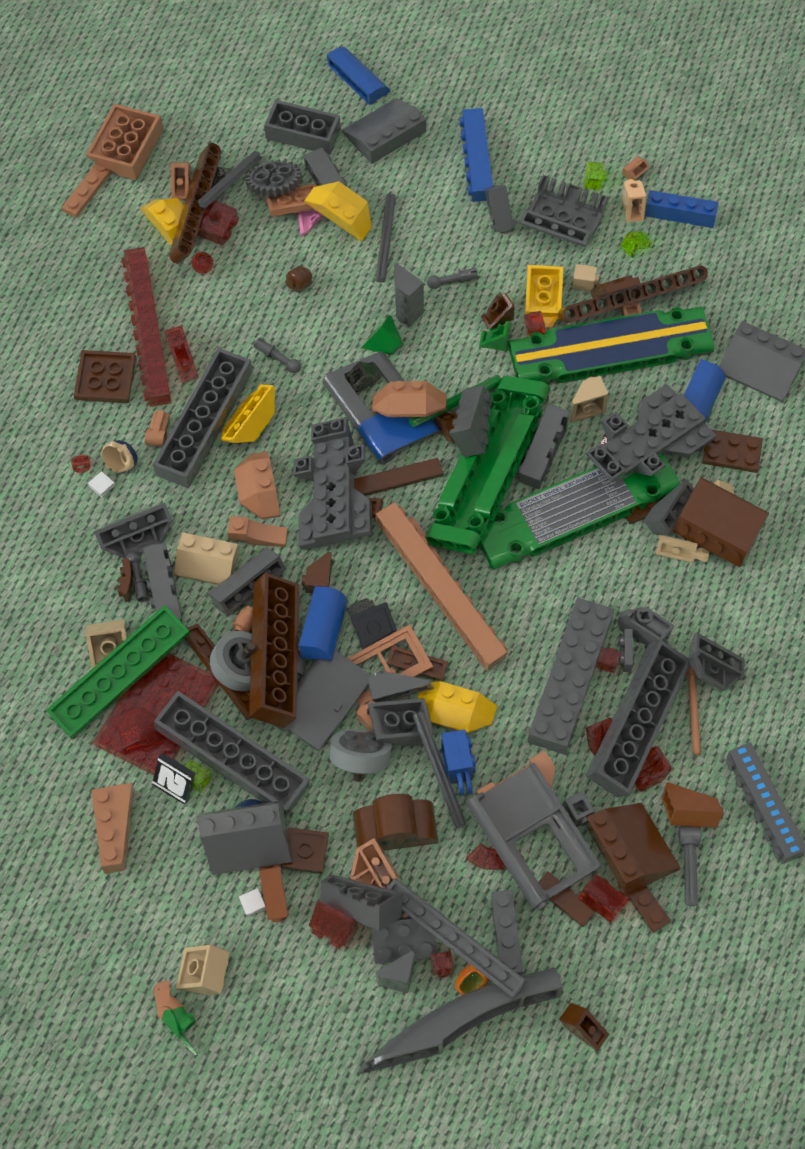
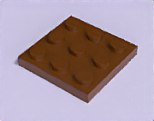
[74,350,136,403]

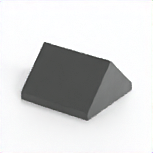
[376,950,415,993]

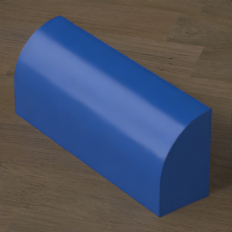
[327,47,390,105]
[678,359,726,423]
[299,586,348,660]

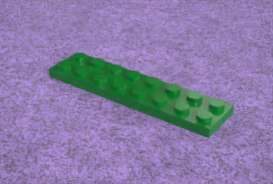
[46,605,191,739]

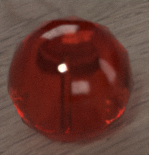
[191,252,214,274]

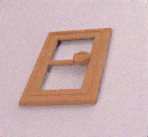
[347,624,433,706]

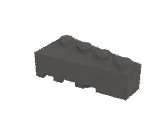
[320,875,403,931]

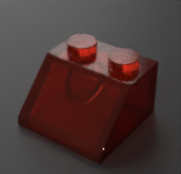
[308,900,359,949]

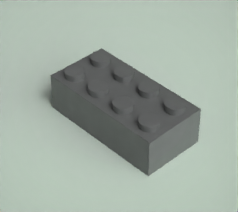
[264,100,341,155]

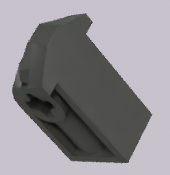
[485,184,517,233]
[618,607,674,646]

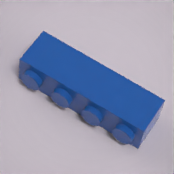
[645,190,719,228]

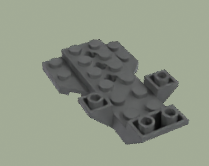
[586,384,717,482]
[293,417,372,550]

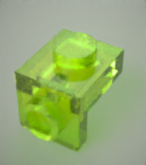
[620,231,652,256]

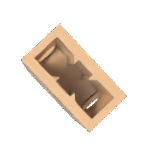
[622,179,646,222]

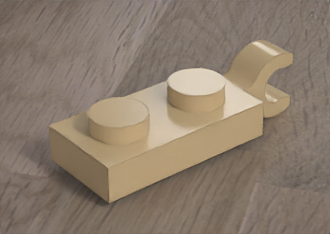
[656,535,710,563]

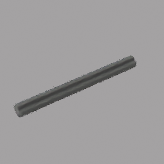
[198,151,261,209]
[376,193,396,282]
[413,712,466,828]

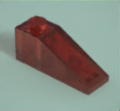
[164,325,199,383]

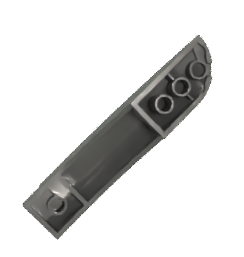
[359,967,562,1074]

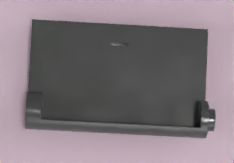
[275,648,372,751]

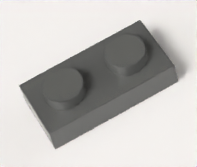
[619,629,633,672]

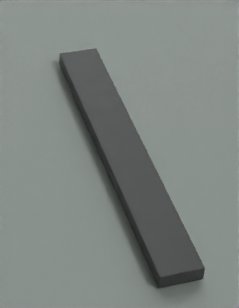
[387,878,527,998]

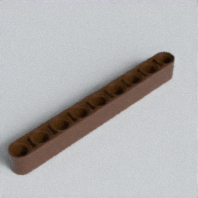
[169,143,221,264]
[558,265,708,323]

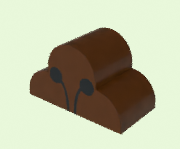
[353,794,439,851]

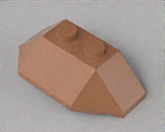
[372,381,447,417]
[234,451,280,520]
[350,838,409,917]

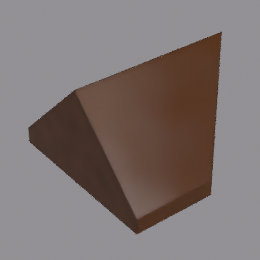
[481,292,515,330]

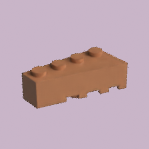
[91,782,135,874]

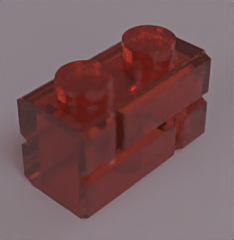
[578,874,630,924]

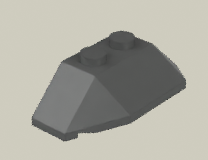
[94,503,172,559]
[689,633,745,691]

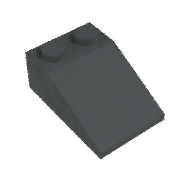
[368,698,434,746]

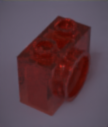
[197,200,239,246]

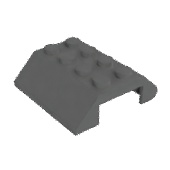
[519,175,608,247]

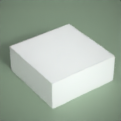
[88,471,115,497]
[239,888,266,917]

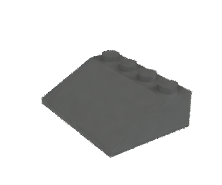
[342,98,426,164]
[719,321,805,402]
[197,800,293,874]

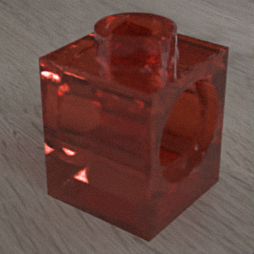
[523,311,546,337]

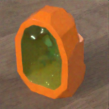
[455,964,489,995]

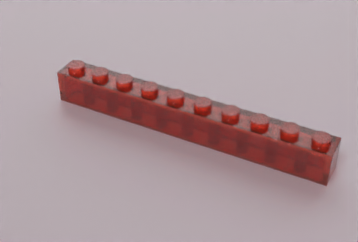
[122,247,172,407]

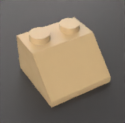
[570,376,608,423]
[85,619,128,669]
[176,945,230,995]

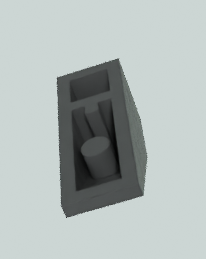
[644,480,694,534]
[368,671,434,702]

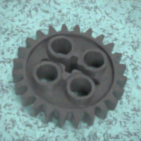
[246,159,302,198]

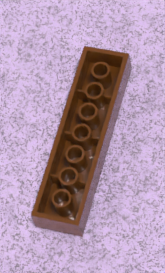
[249,572,299,728]

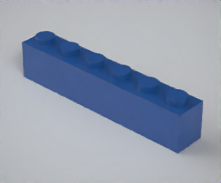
[459,108,493,202]

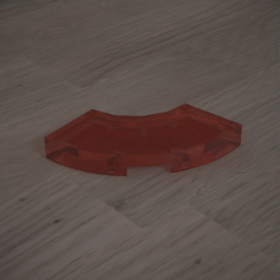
[466,843,524,870]

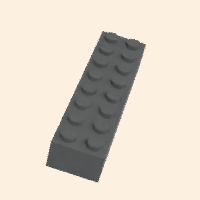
[153,348,253,488]
[527,597,614,755]
[586,639,690,797]
[154,691,310,818]

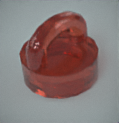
[71,455,90,473]

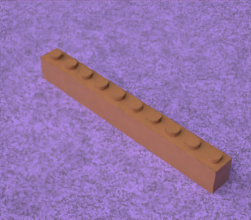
[375,502,507,670]

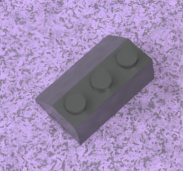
[394,263,424,326]

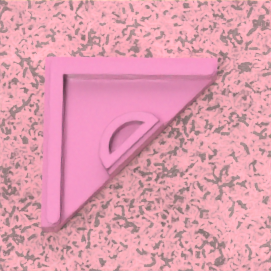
[298,210,324,237]

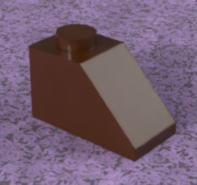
[433,410,457,444]
[302,552,332,594]
[559,1003,610,1051]

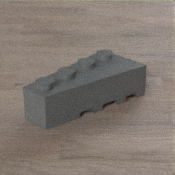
[449,385,492,457]
[517,404,569,489]
[143,543,183,624]

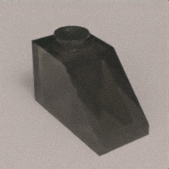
[345,361,381,395]

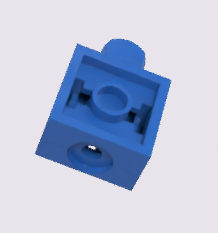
[441,729,476,796]

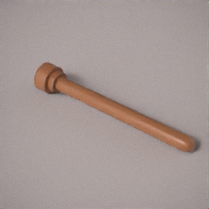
[685,664,701,755]

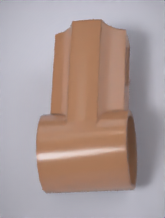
[145,410,170,447]

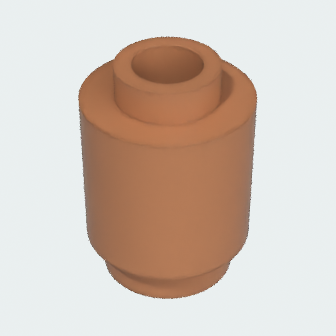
[232,606,253,633]

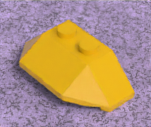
[304,181,372,242]
[140,198,184,246]
[221,384,275,443]
[417,681,498,734]

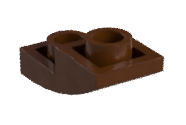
[117,558,133,603]

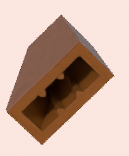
[662,783,724,828]
[259,864,288,923]

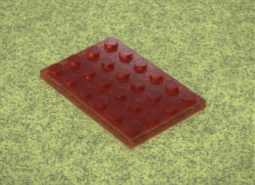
[93,653,219,775]

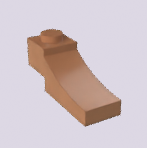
[228,516,288,547]

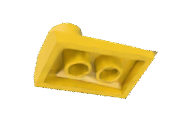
[525,265,563,328]

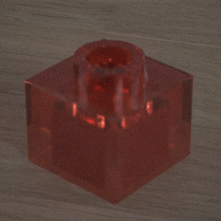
[596,647,621,674]
[430,951,454,978]

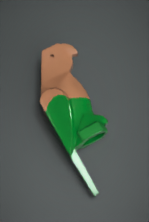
[153,980,199,1055]

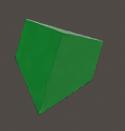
[361,315,403,355]
[479,321,512,351]

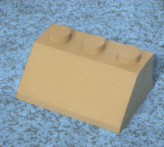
[174,533,239,585]

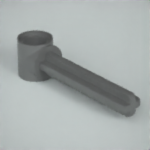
[678,826,701,906]

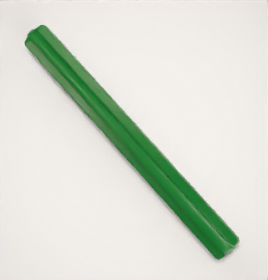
[409,375,502,427]

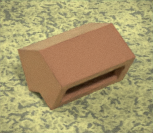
[622,156,650,180]

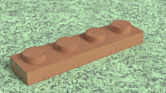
[61,162,112,218]

